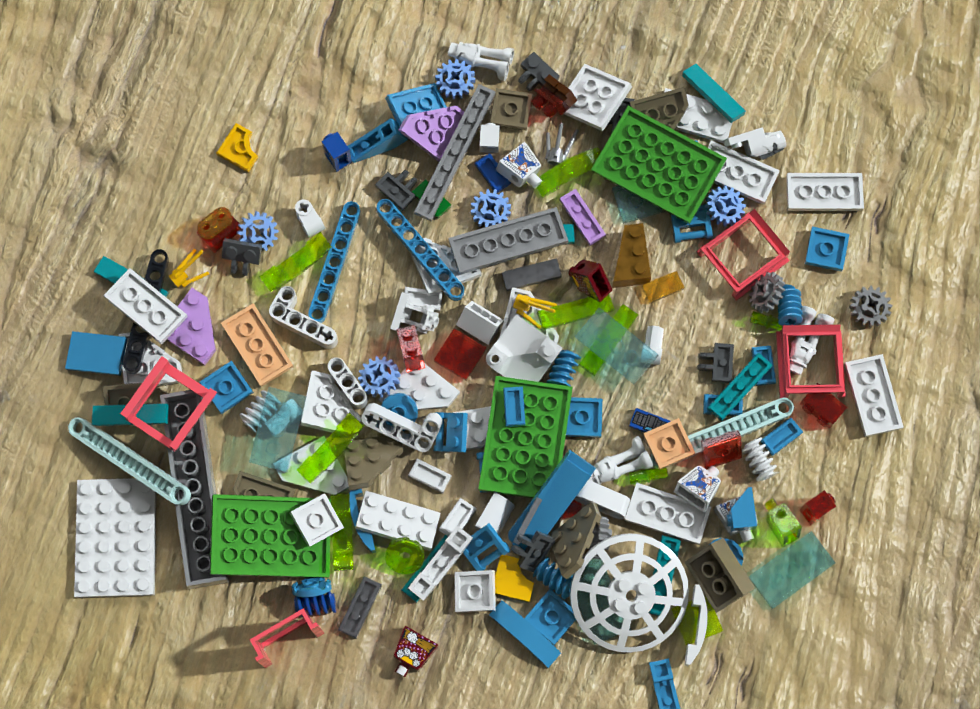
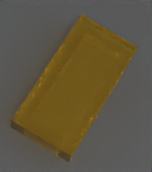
[642,271,685,304]

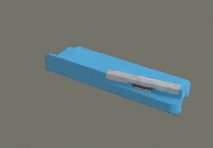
[508,449,596,550]

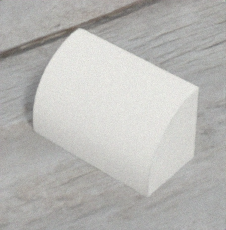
[456,301,504,345]
[475,492,515,535]

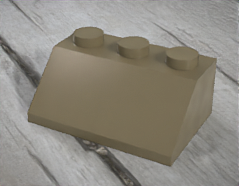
[685,538,756,613]

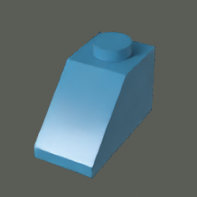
[726,487,757,532]

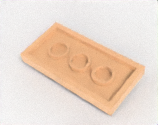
[221,303,294,387]

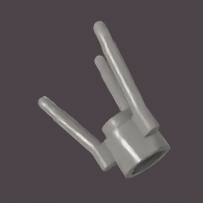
[545,123,579,166]

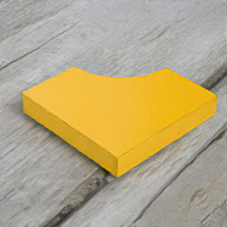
[216,123,258,173]
[495,555,534,602]

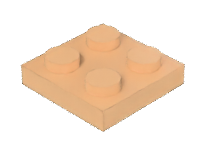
[643,418,695,470]

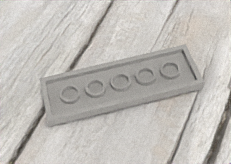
[448,207,568,274]

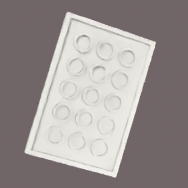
[74,478,156,598]

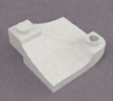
[486,314,563,382]

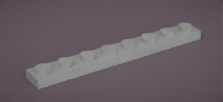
[414,84,496,222]

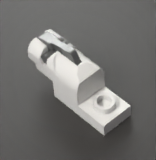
[723,127,786,160]

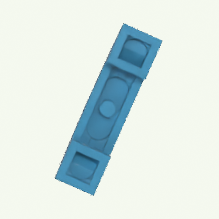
[349,489,376,553]
[489,600,561,668]
[649,658,680,709]

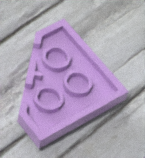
[398,106,464,162]
[167,288,216,366]

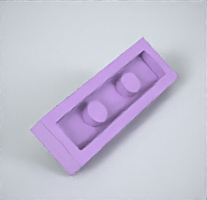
[559,189,606,246]

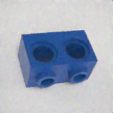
[321,132,352,172]

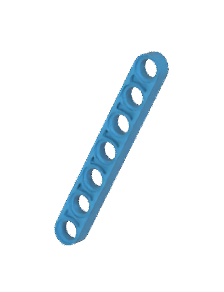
[377,199,464,301]
[308,201,360,323]

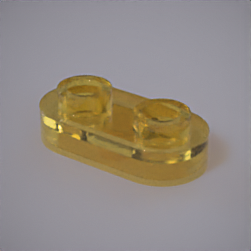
[197,207,232,239]

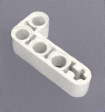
[269,286,338,349]
[361,403,442,452]

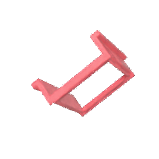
[696,209,790,301]
[776,325,846,398]
[120,356,217,452]
[250,608,324,668]

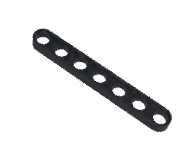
[123,249,169,374]

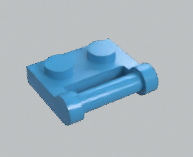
[670,205,713,243]
[433,412,468,452]
[463,523,510,571]

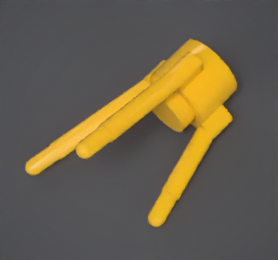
[169,249,209,288]
[513,294,557,329]

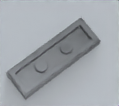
[502,258,562,291]
[338,576,382,639]

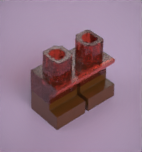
[531,74,578,119]

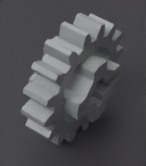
[749,272,785,313]
[849,286,892,328]
[589,517,612,560]

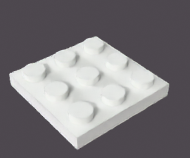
[555,64,632,131]

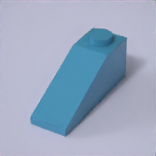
[348,118,408,163]

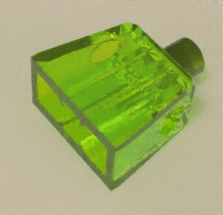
[764,498,802,548]

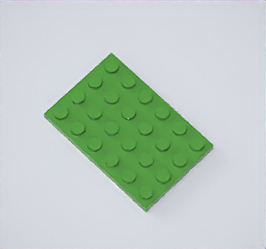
[591,106,727,224]
[478,376,573,498]
[210,494,331,578]

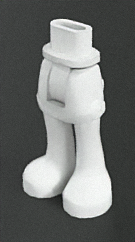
[448,42,514,81]
[789,306,835,376]
[589,436,654,485]

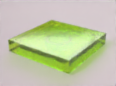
[671,595,723,646]

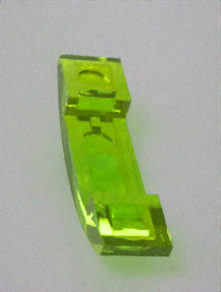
[537,147,601,198]
[259,232,332,292]
[297,412,364,484]
[330,493,354,571]

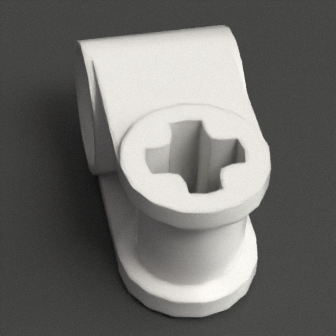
[295,199,325,238]

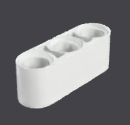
[328,358,368,409]
[574,480,630,519]

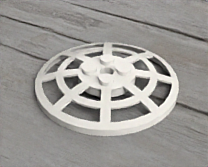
[570,533,689,653]

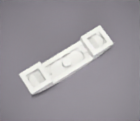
[408,526,473,601]
[684,584,707,666]

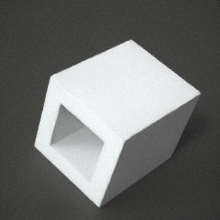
[480,123,500,153]

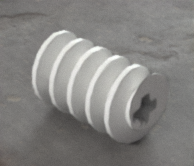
[240,390,282,433]
[741,437,779,482]

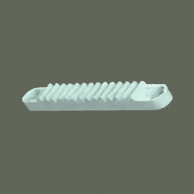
[650,398,794,469]
[68,417,191,505]

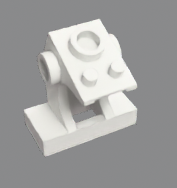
[390,292,439,334]

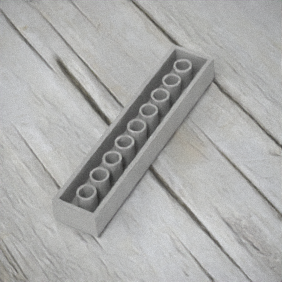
[160,390,229,589]

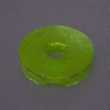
[385,537,425,574]

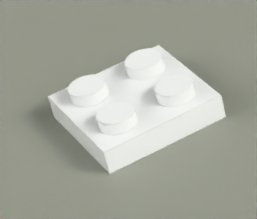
[290,493,344,547]
[455,570,496,613]

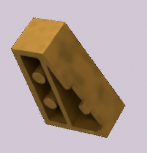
[612,223,651,288]

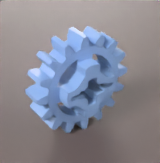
[435,59,475,99]
[704,186,746,227]
[471,189,511,227]
[237,211,279,251]
[358,356,401,398]

